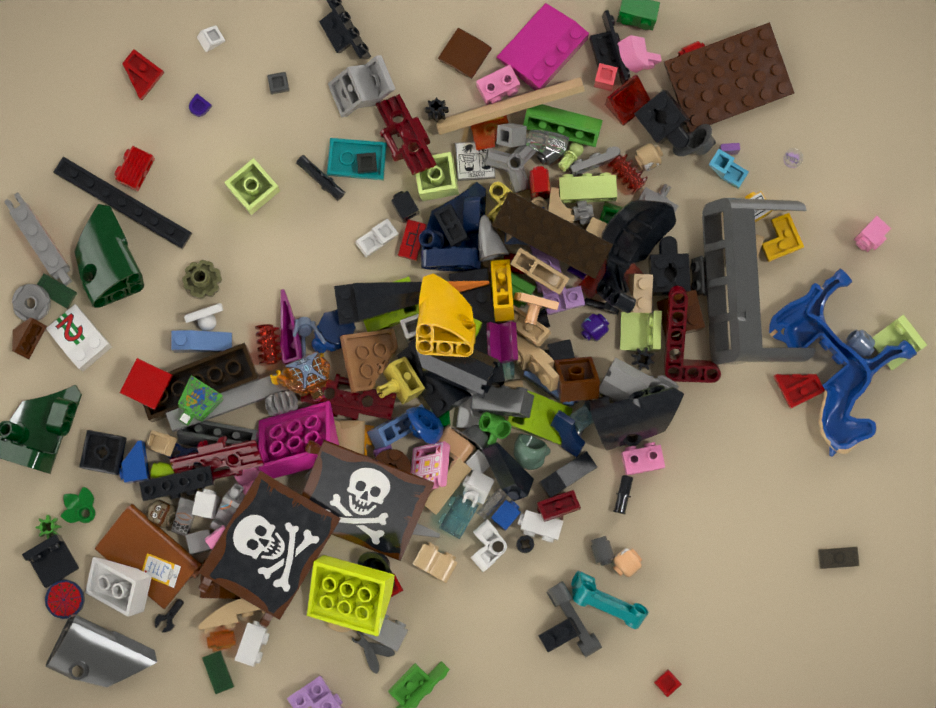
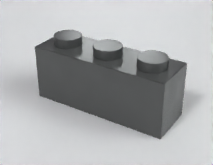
[471,385,534,418]

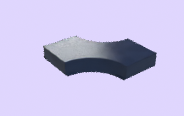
[551,410,585,458]

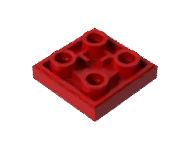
[119,358,173,410]

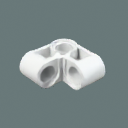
[471,519,507,572]

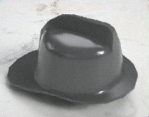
[673,124,716,156]
[451,425,491,454]

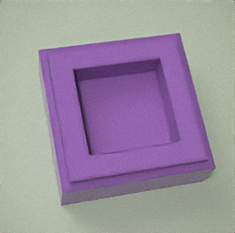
[719,143,740,155]

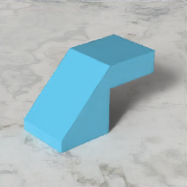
[709,149,749,189]

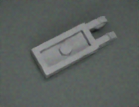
[569,147,621,176]

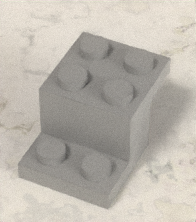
[328,55,395,118]

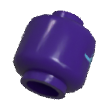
[581,313,609,342]

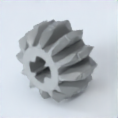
[265,391,298,416]

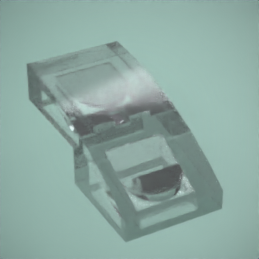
[526,130,569,155]

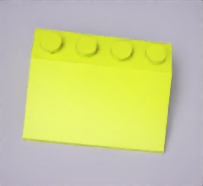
[307,555,395,637]

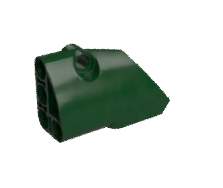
[74,204,144,308]

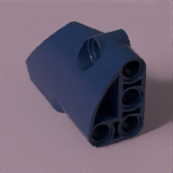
[419,182,486,272]

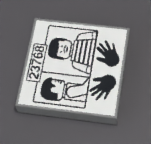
[455,142,495,181]

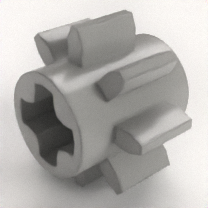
[572,200,594,225]

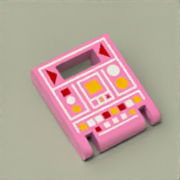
[411,441,450,489]

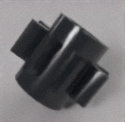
[425,97,449,123]
[631,347,655,370]

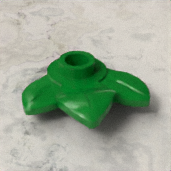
[61,487,96,523]

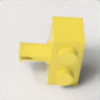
[376,356,425,405]

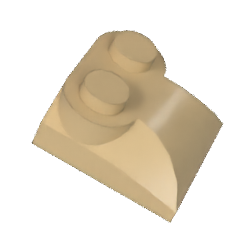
[334,420,365,455]

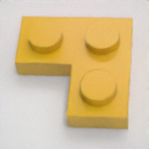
[761,213,804,262]

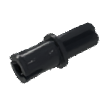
[613,475,633,514]

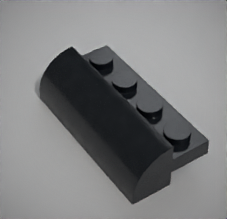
[396,339,472,418]

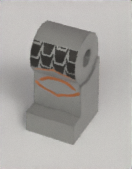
[171,497,195,536]

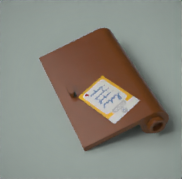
[95,504,203,609]

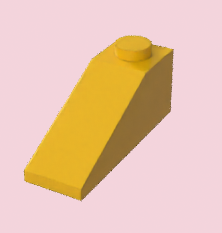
[491,259,515,321]

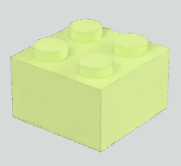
[416,152,459,201]
[224,158,280,215]

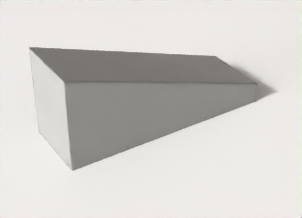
[412,523,440,538]

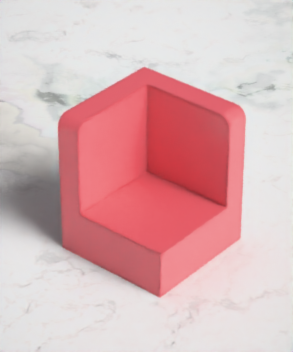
[594,63,618,92]

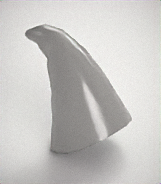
[478,215,509,262]

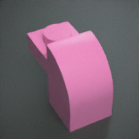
[618,35,662,73]

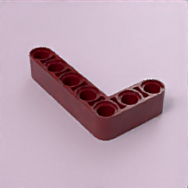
[664,286,721,383]

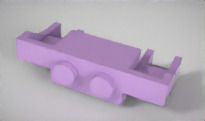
[530,245,585,316]
[287,675,343,708]

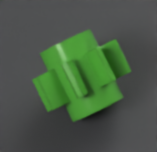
[36,515,62,539]

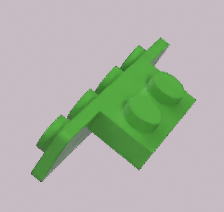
[388,661,450,708]

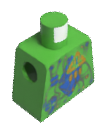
[178,375,224,426]

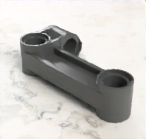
[547,581,602,658]

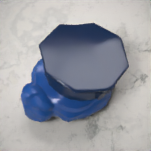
[311,309,356,353]

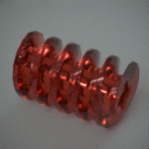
[607,154,648,195]
[255,324,282,366]

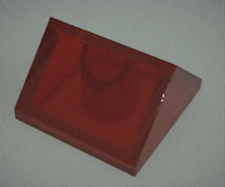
[605,74,651,126]

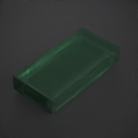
[37,273,77,309]
[202,650,235,694]

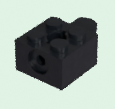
[634,90,690,149]
[648,236,691,296]

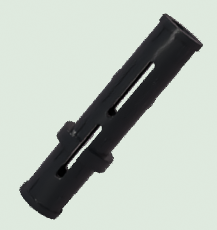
[296,155,346,201]

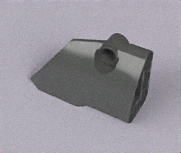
[46,614,157,687]

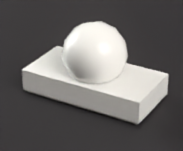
[184,303,224,331]

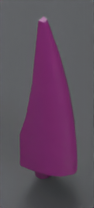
[280,289,302,370]

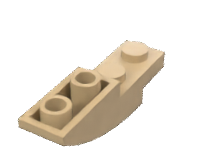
[513,335,559,392]
[199,598,265,633]

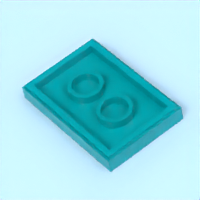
[327,138,387,181]

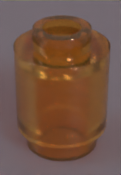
[207,629,236,652]

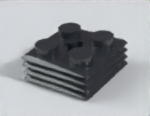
[79,430,127,475]

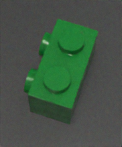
[616,0,660,31]

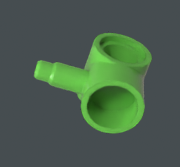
[479,412,511,446]

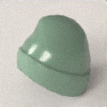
[514,434,551,470]

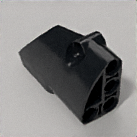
[590,385,684,451]

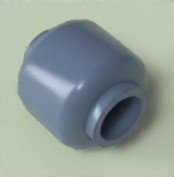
[846,329,875,357]

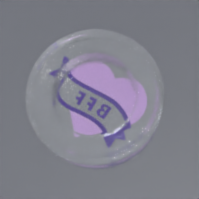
[783,148,803,168]

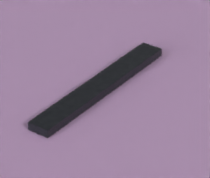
[53,156,192,250]

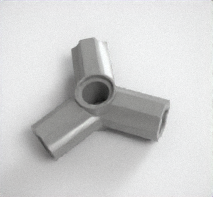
[484,138,538,193]

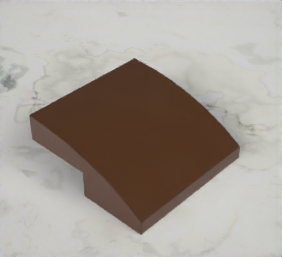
[438,28,492,79]

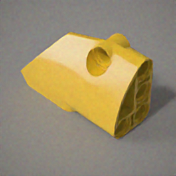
[416,273,476,357]

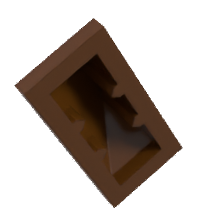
[12,317,47,360]

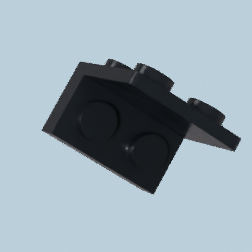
[22,534,79,588]

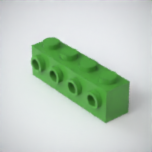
[523,104,603,147]

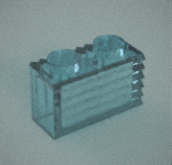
[438,494,479,540]

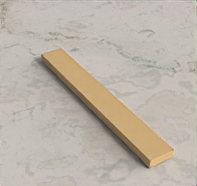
[436,77,585,135]

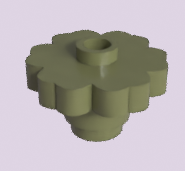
[182,260,222,299]

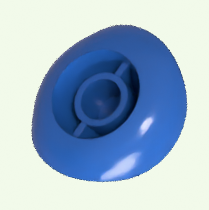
[406,406,443,444]

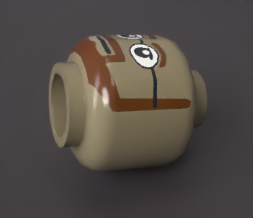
[146,500,176,528]

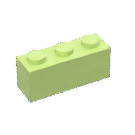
[558,172,617,204]

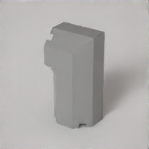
[599,357,682,403]

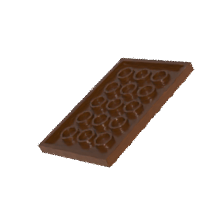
[664,22,795,132]

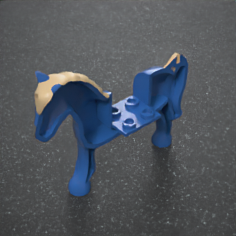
[769,268,917,457]

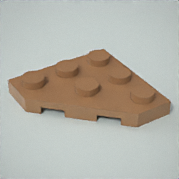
[340,329,398,393]

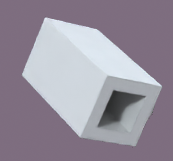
[518,510,563,543]
[235,620,270,667]

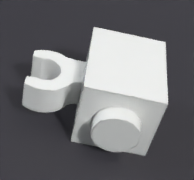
[462,470,495,508]

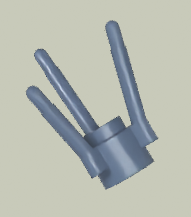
[293,317,326,358]

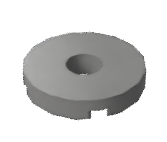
[12,284,51,321]

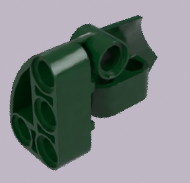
[0,385,82,474]

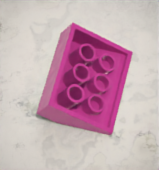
[496,3,589,91]
[258,401,339,478]

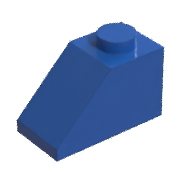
[119,440,150,484]

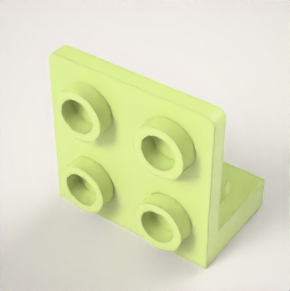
[620,311,662,352]
[872,315,927,370]

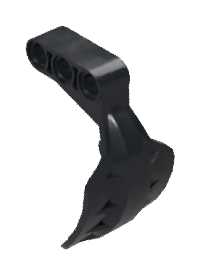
[596,200,677,313]

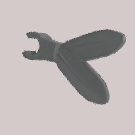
[352,631,395,674]

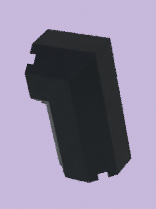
[416,341,500,398]

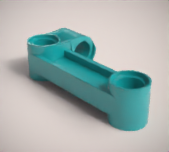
[571,571,649,629]

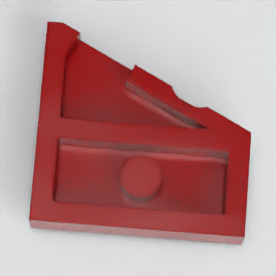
[122,49,164,100]
[773,374,825,409]

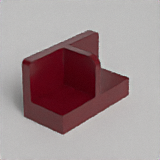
[537,490,581,522]

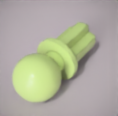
[558,142,584,171]

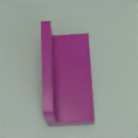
[486,321,518,364]

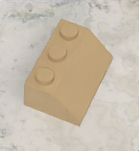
[424,452,472,515]

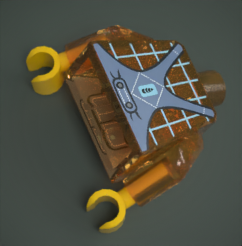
[270,351,330,401]

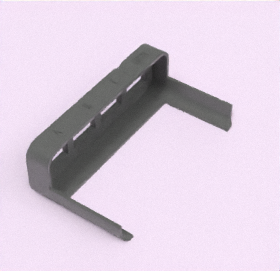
[702,198,815,364]

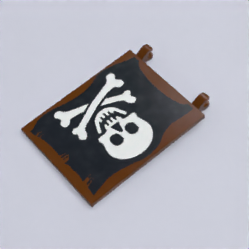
[302,440,434,561]
[198,471,341,628]

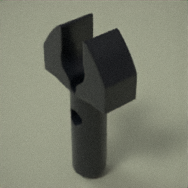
[584,298,619,315]
[155,599,184,633]

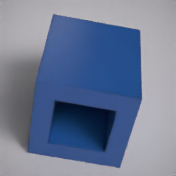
[491,500,521,531]

